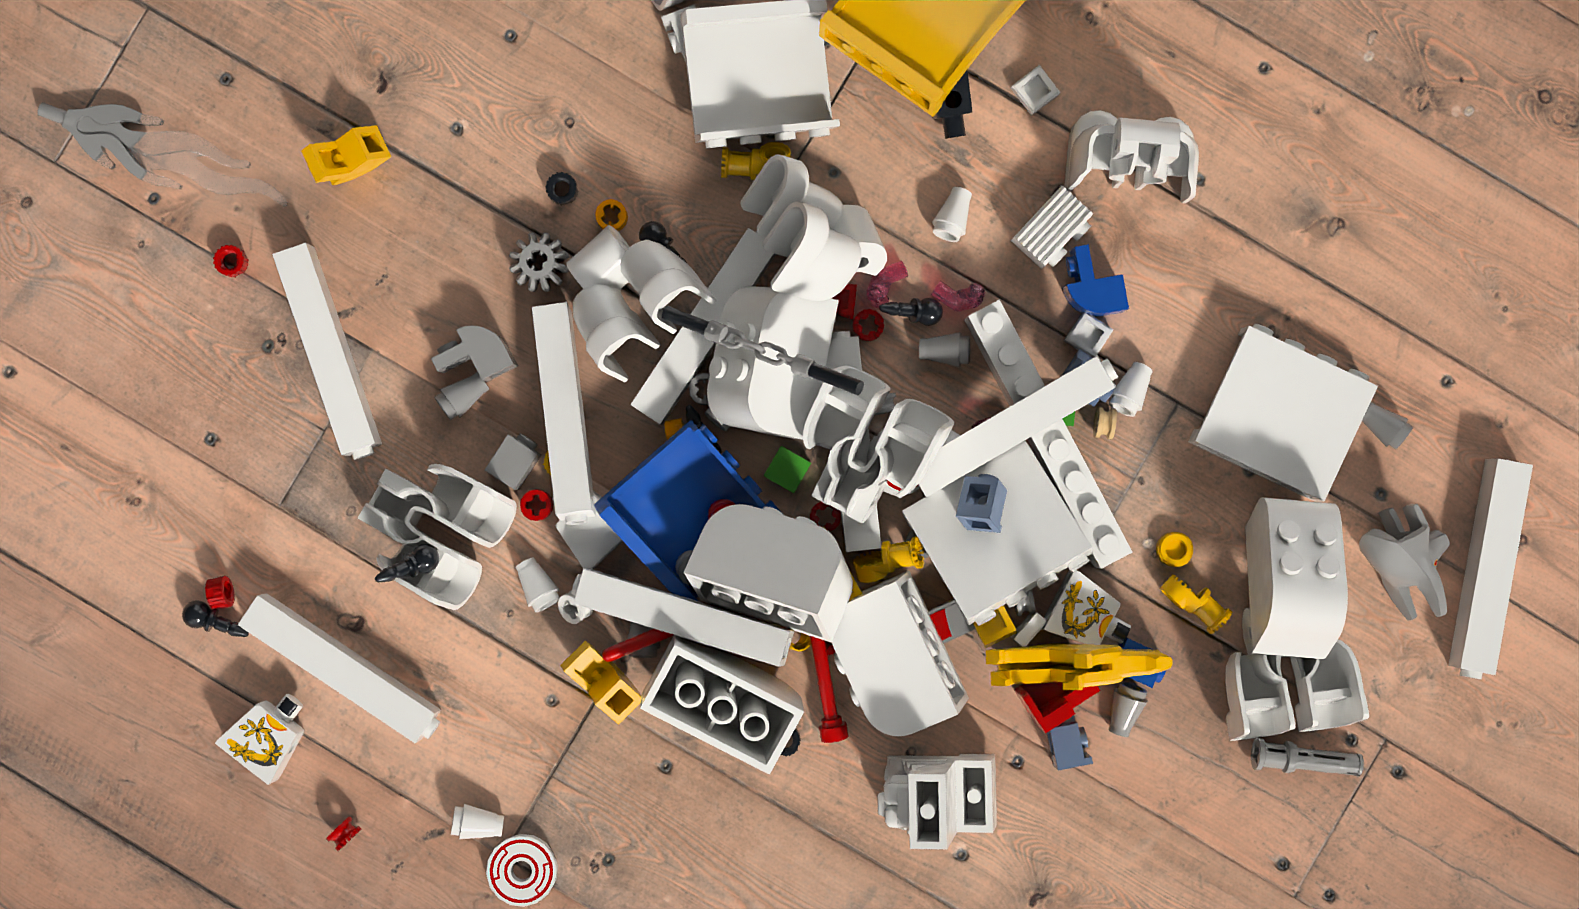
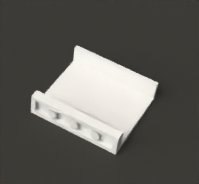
[680,0,840,148]
[1188,324,1378,502]
[902,440,1092,626]

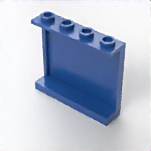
[594,420,784,602]

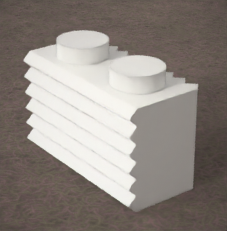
[1011,186,1093,269]

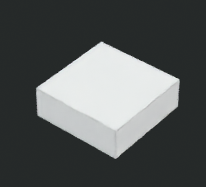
[1010,65,1061,116]
[1063,312,1113,358]
[1010,612,1046,647]

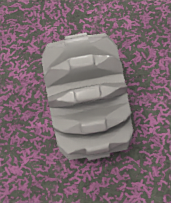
[509,233,569,292]

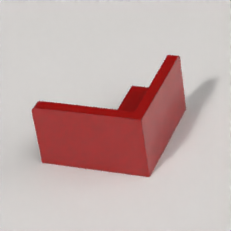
[1014,682,1101,734]

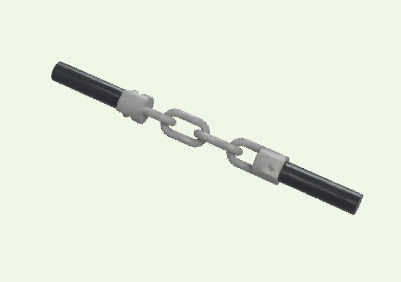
[662,306,864,395]

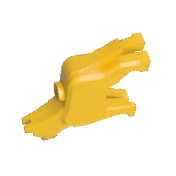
[986,643,1173,690]

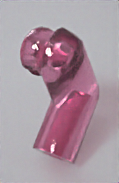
[866,260,908,308]
[931,280,985,312]

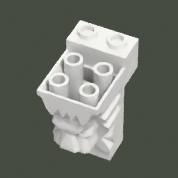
[877,754,997,849]

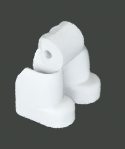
[1064,110,1199,203]
[740,154,887,301]
[566,225,717,382]
[803,366,954,523]
[358,464,517,610]
[1225,608,1369,741]

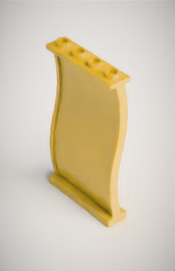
[819,0,1026,117]

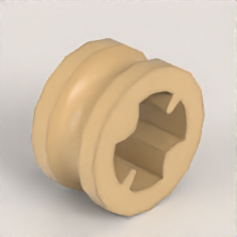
[1093,407,1117,440]

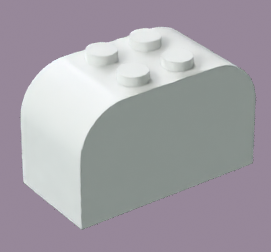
[707,286,839,440]
[1245,497,1348,659]
[683,504,853,642]
[832,570,969,736]
[640,635,804,775]

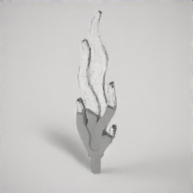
[37,102,288,207]

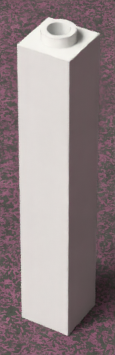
[631,228,776,426]
[272,243,382,460]
[532,302,596,525]
[826,331,881,552]
[918,355,1118,497]
[1448,458,1533,680]
[572,569,794,667]
[238,594,441,743]

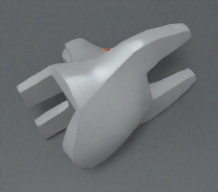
[1359,504,1450,620]

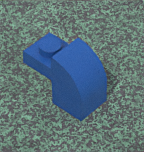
[1062,244,1129,317]

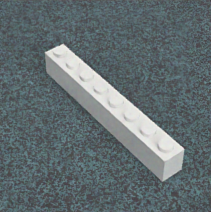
[964,299,1132,569]

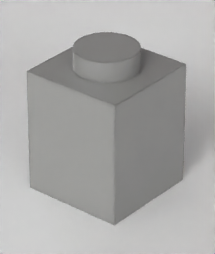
[485,433,542,490]

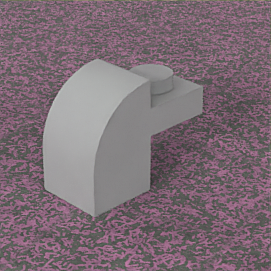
[431,326,518,382]

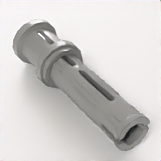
[1251,738,1364,777]

